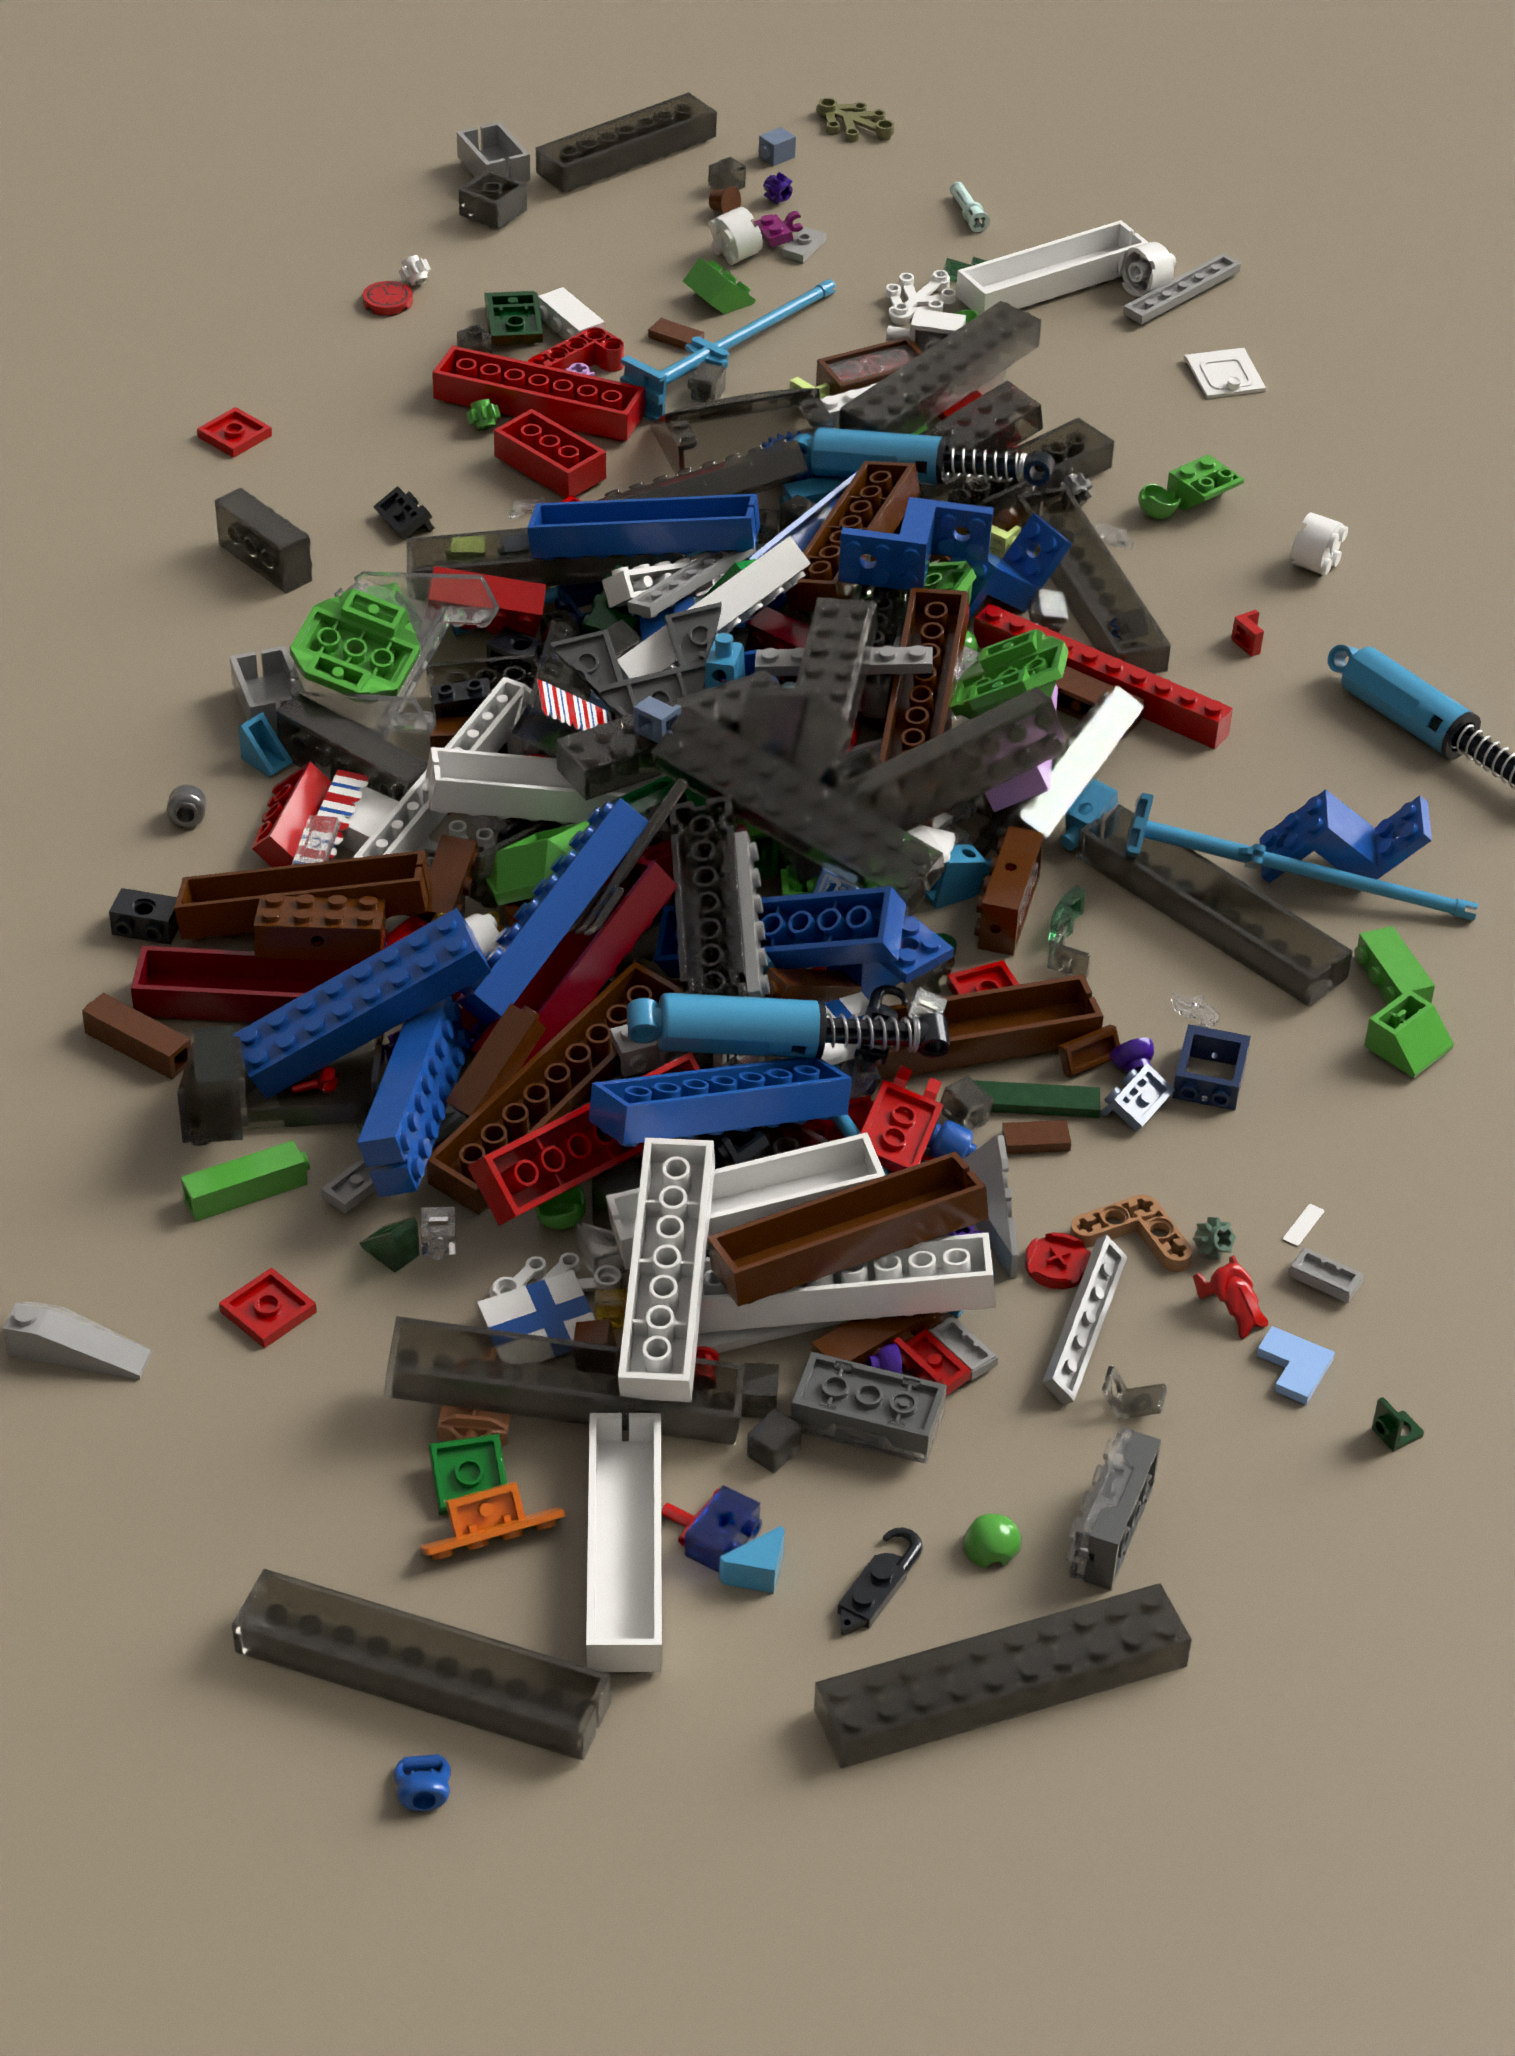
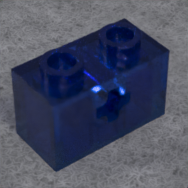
[685,1485,762,1573]

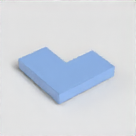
[1257,1326,1335,1405]

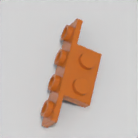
[420,1482,566,1560]

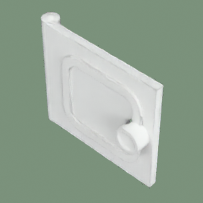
[1183,347,1266,399]

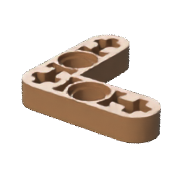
[1070,1195,1192,1272]

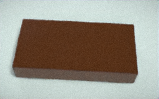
[648,318,704,350]
[1058,1024,1120,1077]
[1002,1120,1071,1154]

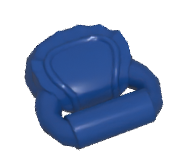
[394,1754,451,1811]

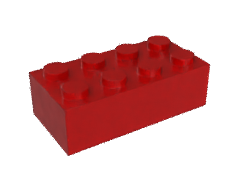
[494,409,606,498]
[424,566,546,638]

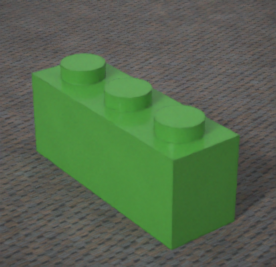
[1354,926,1435,1005]

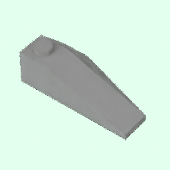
[963,1135,1019,1278]
[3,1301,151,1380]

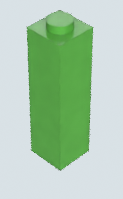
[181,1140,310,1222]

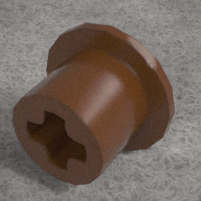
[709,186,741,214]

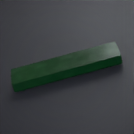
[971,1080,1101,1118]

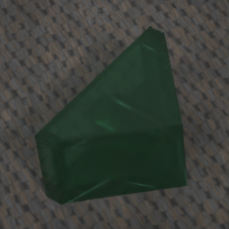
[359,1217,420,1273]

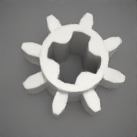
[398,255,431,286]

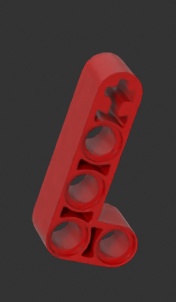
[527,327,624,372]

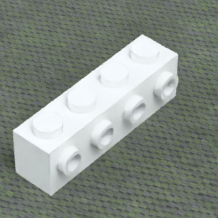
[602,558,714,608]

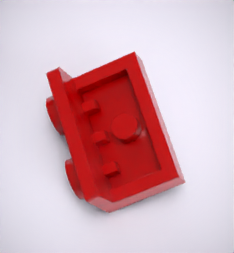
[893,1328,971,1396]

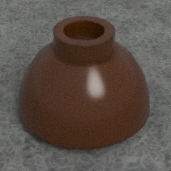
[992,507,1021,532]

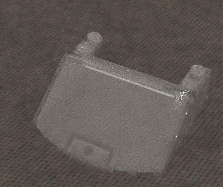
[289,571,500,739]

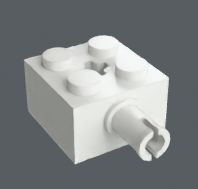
[886,308,966,369]

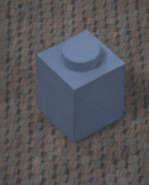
[758,127,796,166]

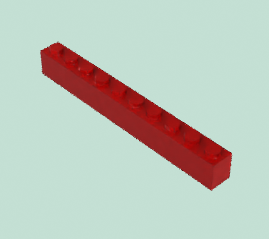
[973,604,1233,749]

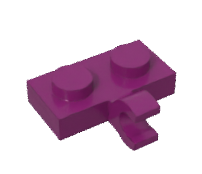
[753,211,803,248]

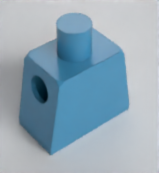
[704,633,745,709]
[1060,779,1118,852]
[921,844,992,909]

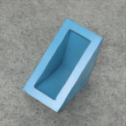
[238,712,293,777]
[719,1526,785,1593]

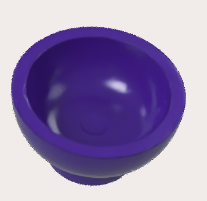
[1109,1037,1154,1074]
[866,1344,902,1374]

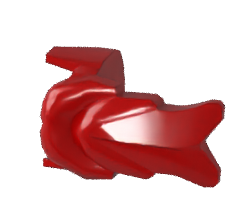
[1192,1255,1268,1339]

